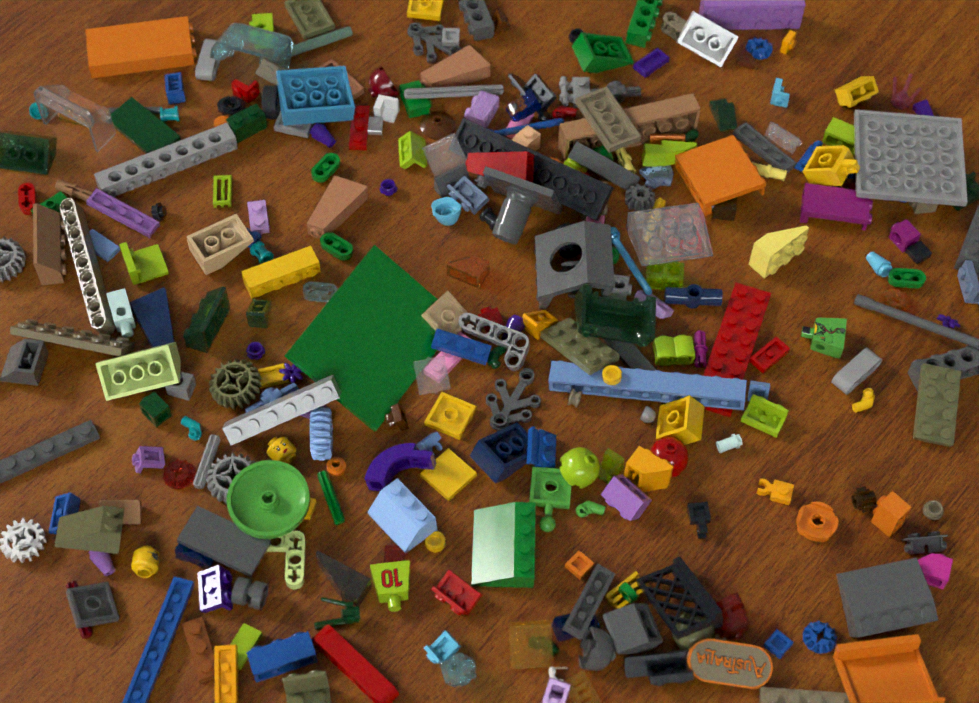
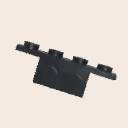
[508,73,557,121]
[624,649,694,686]

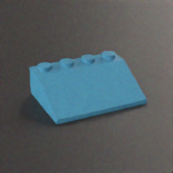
[276,66,355,126]

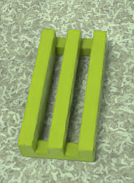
[213,175,232,208]

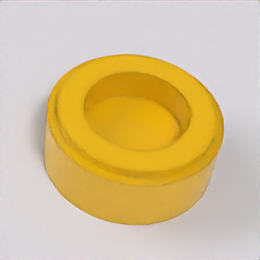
[602,365,622,385]
[425,531,446,552]

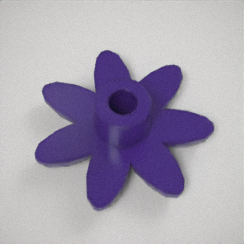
[937,314,960,328]
[279,363,303,383]

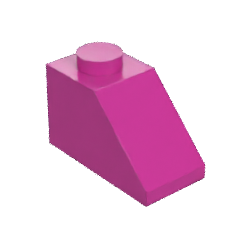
[918,553,953,589]

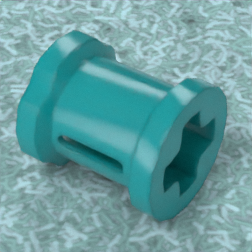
[160,106,180,123]
[250,241,274,264]

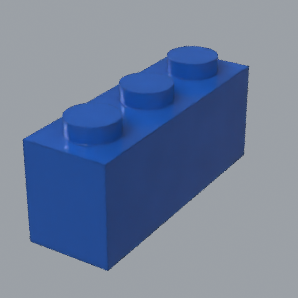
[246,631,317,683]

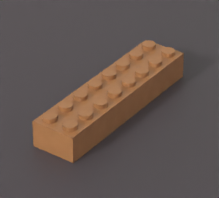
[558,93,701,162]

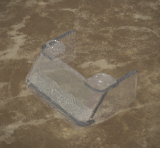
[33,84,116,152]

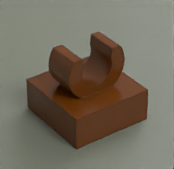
[491,10,511,34]
[384,404,409,431]

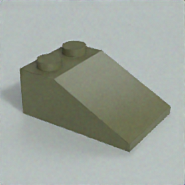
[54,506,124,554]

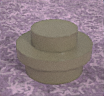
[923,500,944,520]

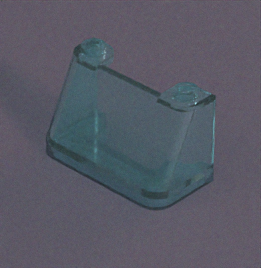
[210,23,293,70]

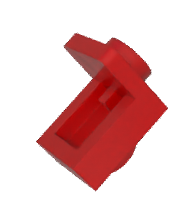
[231,79,260,103]
[477,306,505,333]

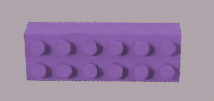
[699,0,805,30]

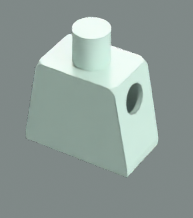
[106,288,136,338]

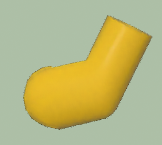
[852,388,875,413]

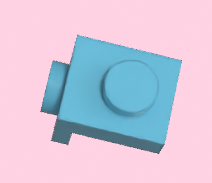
[424,630,462,664]

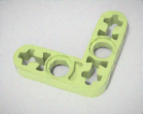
[266,531,306,590]

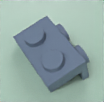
[446,176,489,215]
[957,260,979,304]

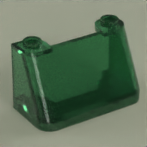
[574,284,656,347]

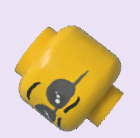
[131,545,160,578]

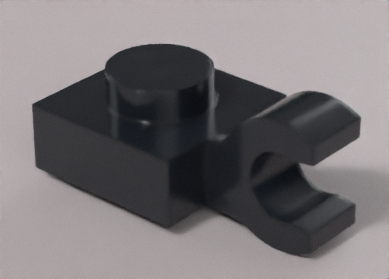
[687,502,711,539]

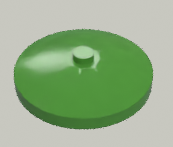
[227,460,310,539]

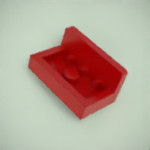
[431,570,483,616]

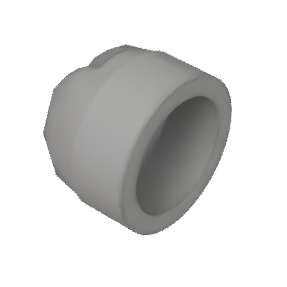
[639,406,656,423]

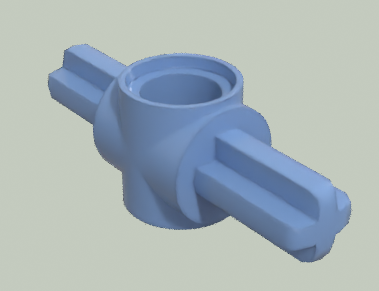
[245,383,299,413]

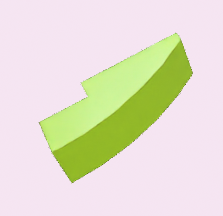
[642,140,697,167]

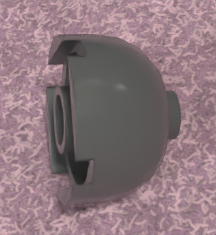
[578,627,617,671]

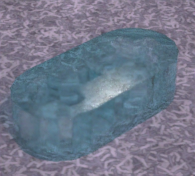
[303,282,338,302]

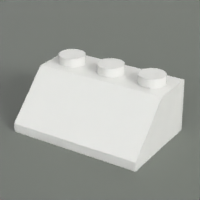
[677,11,738,67]

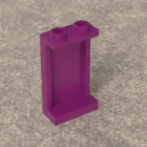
[800,183,873,231]

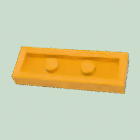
[214,644,238,703]

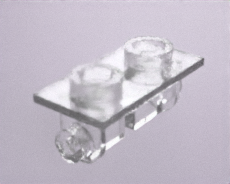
[764,121,802,154]

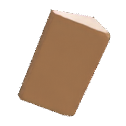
[99,500,143,525]

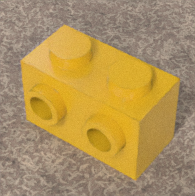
[835,76,879,108]

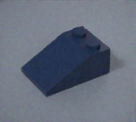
[470,422,528,484]

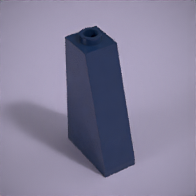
[129,287,175,348]

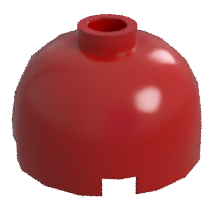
[650,437,689,477]

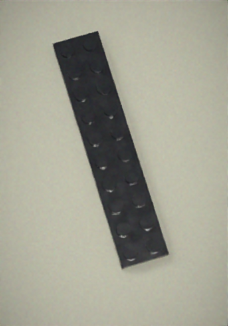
[449,118,614,221]

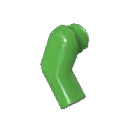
[576,501,606,517]

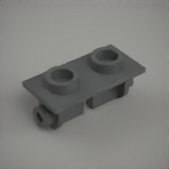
[901,531,948,555]

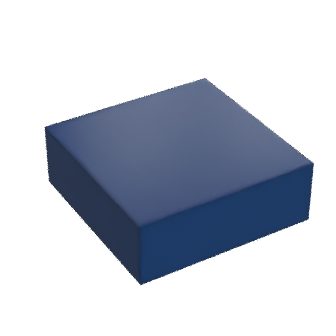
[763,629,794,659]

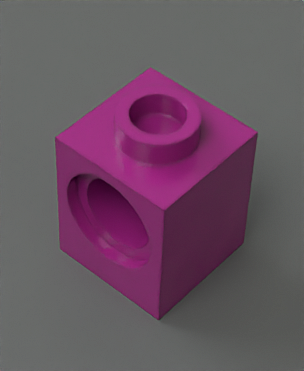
[889,219,921,252]

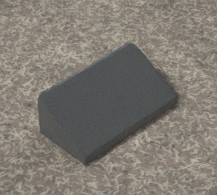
[434,163,470,198]

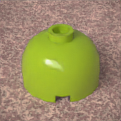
[560,447,600,489]

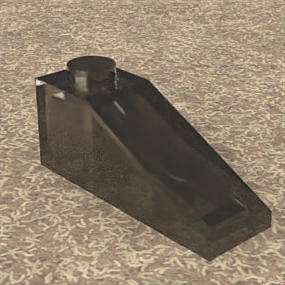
[315,551,372,607]

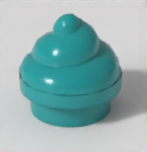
[29,102,47,119]

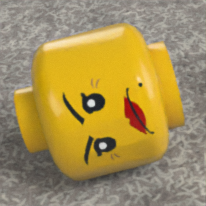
[267,437,297,464]

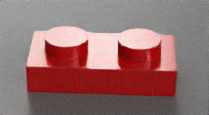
[749,336,790,374]

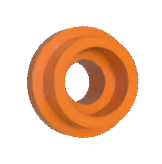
[326,457,346,477]

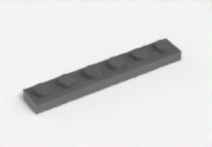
[0,420,100,484]

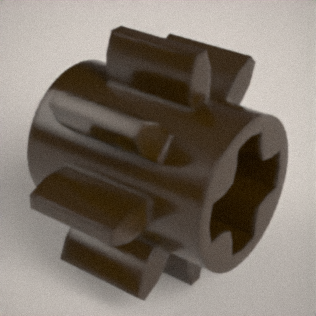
[851,486,877,513]

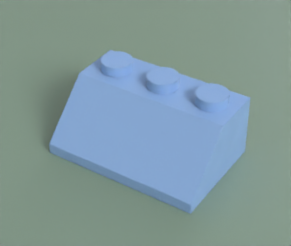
[368,478,437,554]

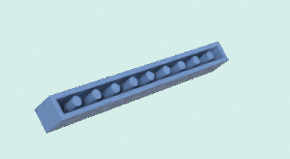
[548,361,747,410]

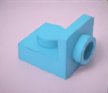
[770,78,790,107]

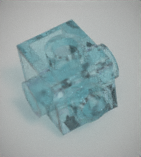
[440,653,477,687]

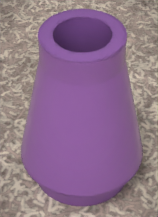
[89,551,116,576]

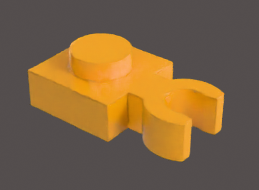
[756,479,794,505]

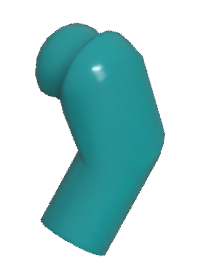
[181,416,202,441]

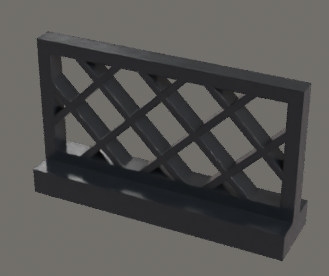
[636,557,723,640]

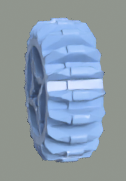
[310,407,333,461]

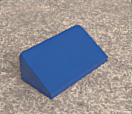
[48,492,81,534]

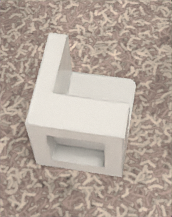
[373,94,399,123]

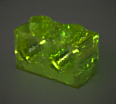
[645,259,684,290]

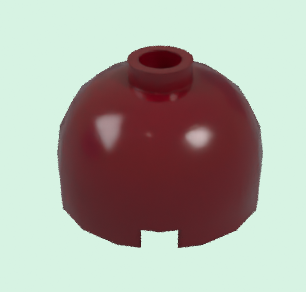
[368,66,400,98]

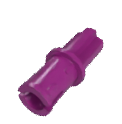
[694,330,708,368]

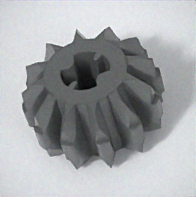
[625,184,655,214]

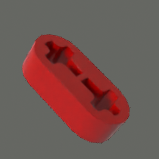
[18,183,37,215]

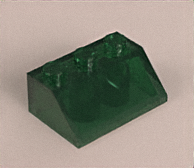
[0,130,57,175]
[183,286,231,354]

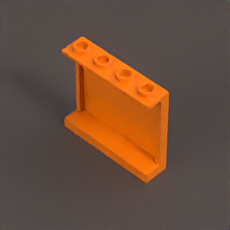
[675,135,766,215]
[833,634,945,703]

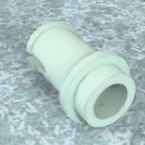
[716,434,743,453]

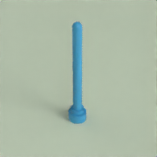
[611,227,652,295]

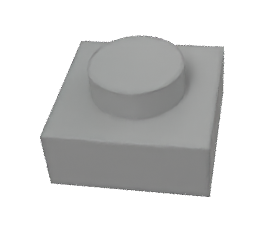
[442,28,460,46]

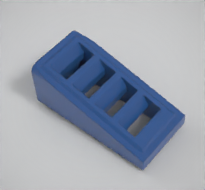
[164,72,186,105]

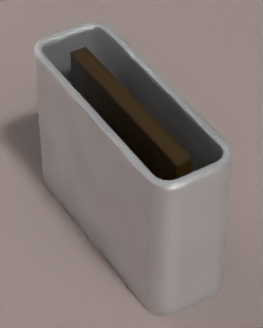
[368,117,383,135]

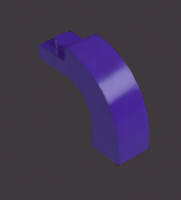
[365,443,436,491]

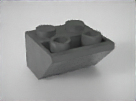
[0,339,49,386]
[602,603,663,654]

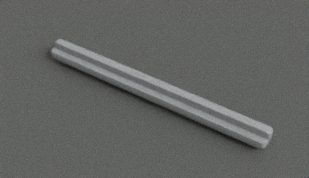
[404,85,504,99]

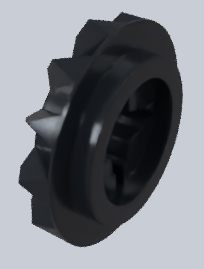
[217,96,245,117]

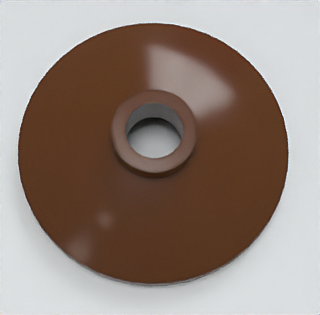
[420,112,455,140]

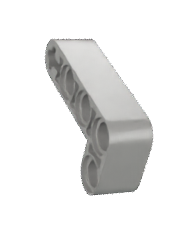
[459,312,530,371]

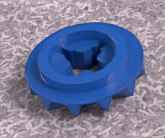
[745,37,773,59]
[803,620,838,654]

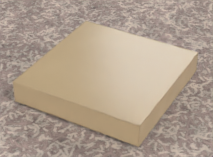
[421,291,471,335]

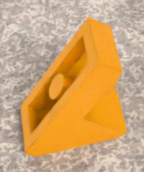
[522,310,558,340]

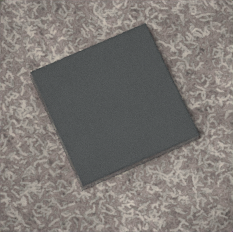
[66,582,119,629]

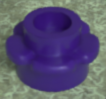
[379,179,397,196]
[246,342,265,360]

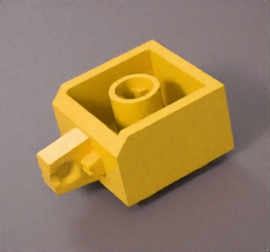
[803,145,860,186]

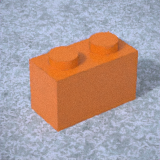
[871,491,912,538]

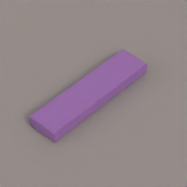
[86,188,160,238]

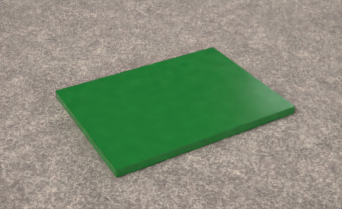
[284,245,438,432]

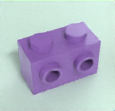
[601,474,652,521]

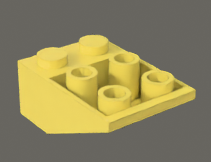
[749,226,809,278]

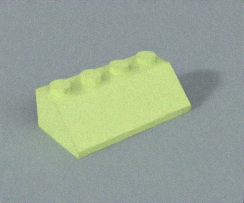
[95,342,181,401]

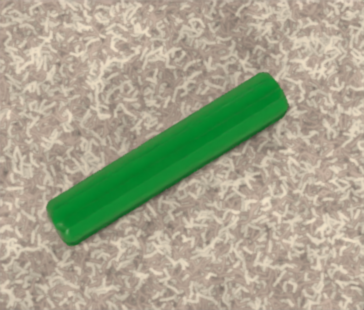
[317,470,345,525]

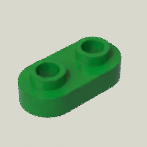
[311,153,340,183]
[320,232,353,260]
[887,268,926,288]

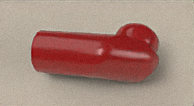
[552,106,577,119]

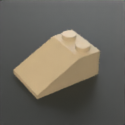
[186,214,254,275]

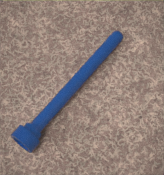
[487,118,564,136]

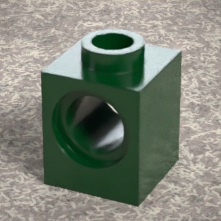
[139,392,172,428]

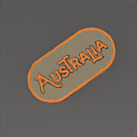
[687,638,773,689]

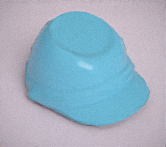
[431,197,462,226]

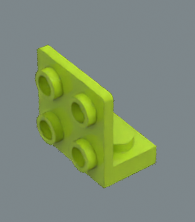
[119,242,169,285]

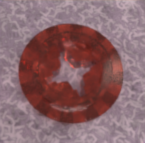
[163,459,196,489]

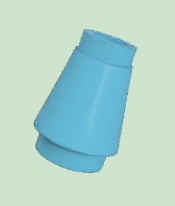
[866,252,893,277]

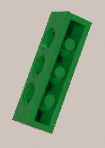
[626,0,663,48]

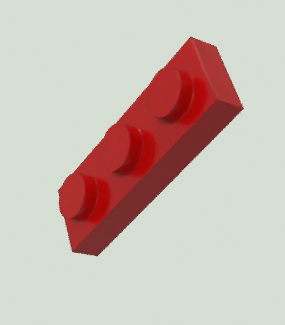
[349,105,370,151]

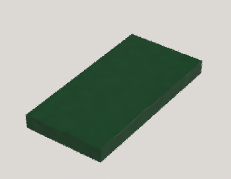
[106,97,181,154]

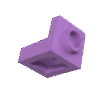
[132,446,165,473]

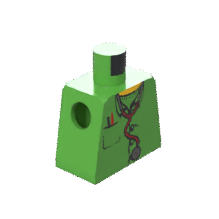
[801,318,847,359]

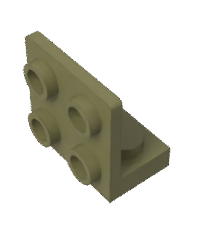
[282,670,331,703]

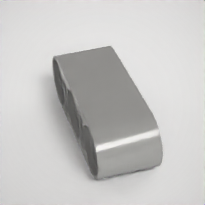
[195,39,224,81]
[831,347,882,395]

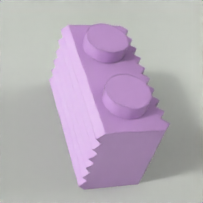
[464,90,499,128]

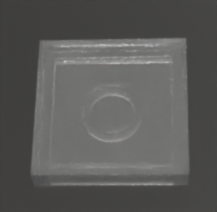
[422,133,466,178]

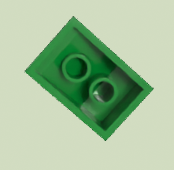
[572,32,634,73]

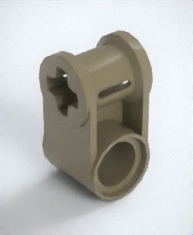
[661,12,687,41]

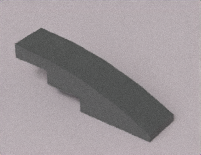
[568,142,640,191]

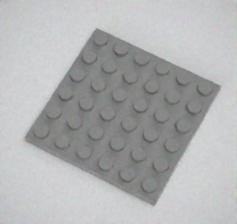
[854,110,967,207]

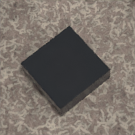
[905,241,932,264]

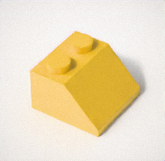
[655,396,705,445]

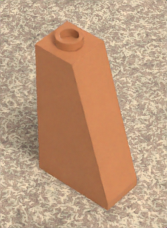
[420,45,491,88]
[307,175,368,238]

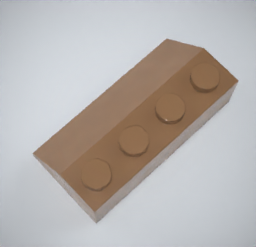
[33,203,67,285]

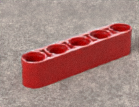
[311,625,400,703]

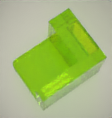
[598,448,625,484]

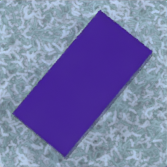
[633,48,670,78]

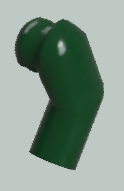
[675,129,699,142]
[487,345,506,370]

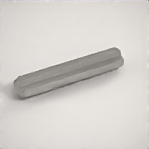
[193,434,220,489]

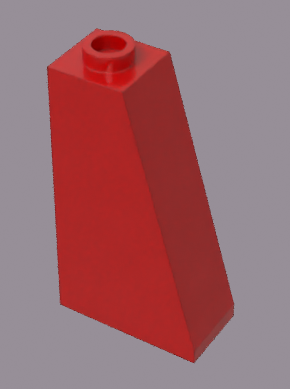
[466,151,534,183]

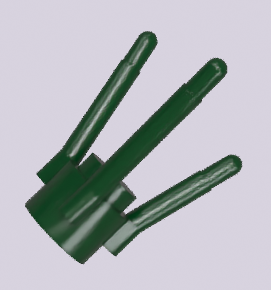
[314,597,360,630]

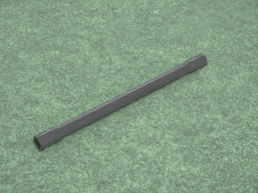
[854,294,979,349]

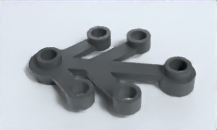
[407,23,462,64]
[486,368,541,431]

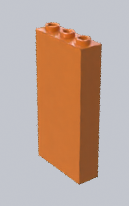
[86,16,197,78]

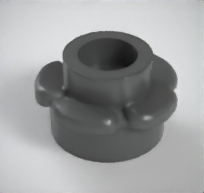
[474,175,490,189]

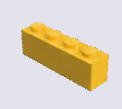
[241,246,321,299]

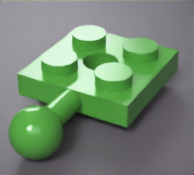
[529,466,571,532]

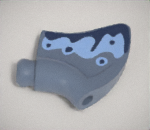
[639,165,673,189]

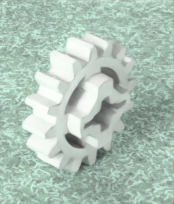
[0,518,46,563]

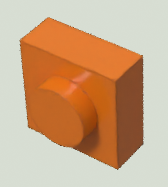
[565,550,594,580]

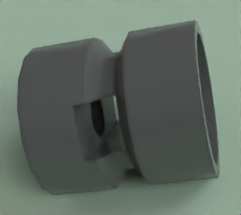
[231,577,269,610]

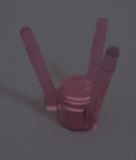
[891,73,921,110]

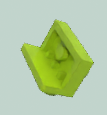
[741,394,789,438]

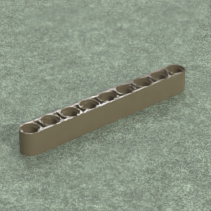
[60,198,115,335]

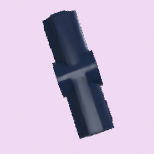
[664,284,723,309]

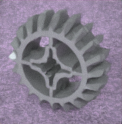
[0,236,26,283]
[206,453,256,505]

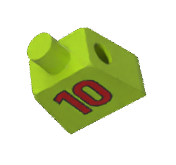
[370,560,410,612]

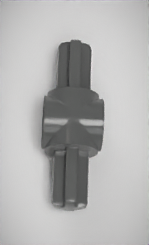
[590,81,641,104]

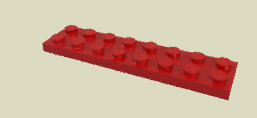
[703,282,771,418]

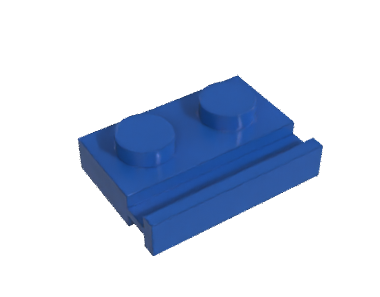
[527,426,556,468]

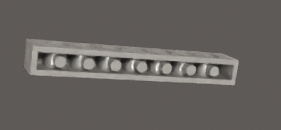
[94,123,238,197]

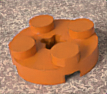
[796,501,838,542]

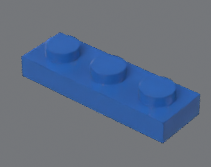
[431,328,492,365]

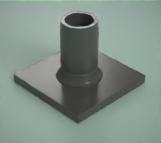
[483,166,563,244]

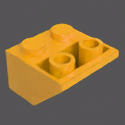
[624,446,674,492]

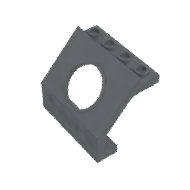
[534,221,615,310]

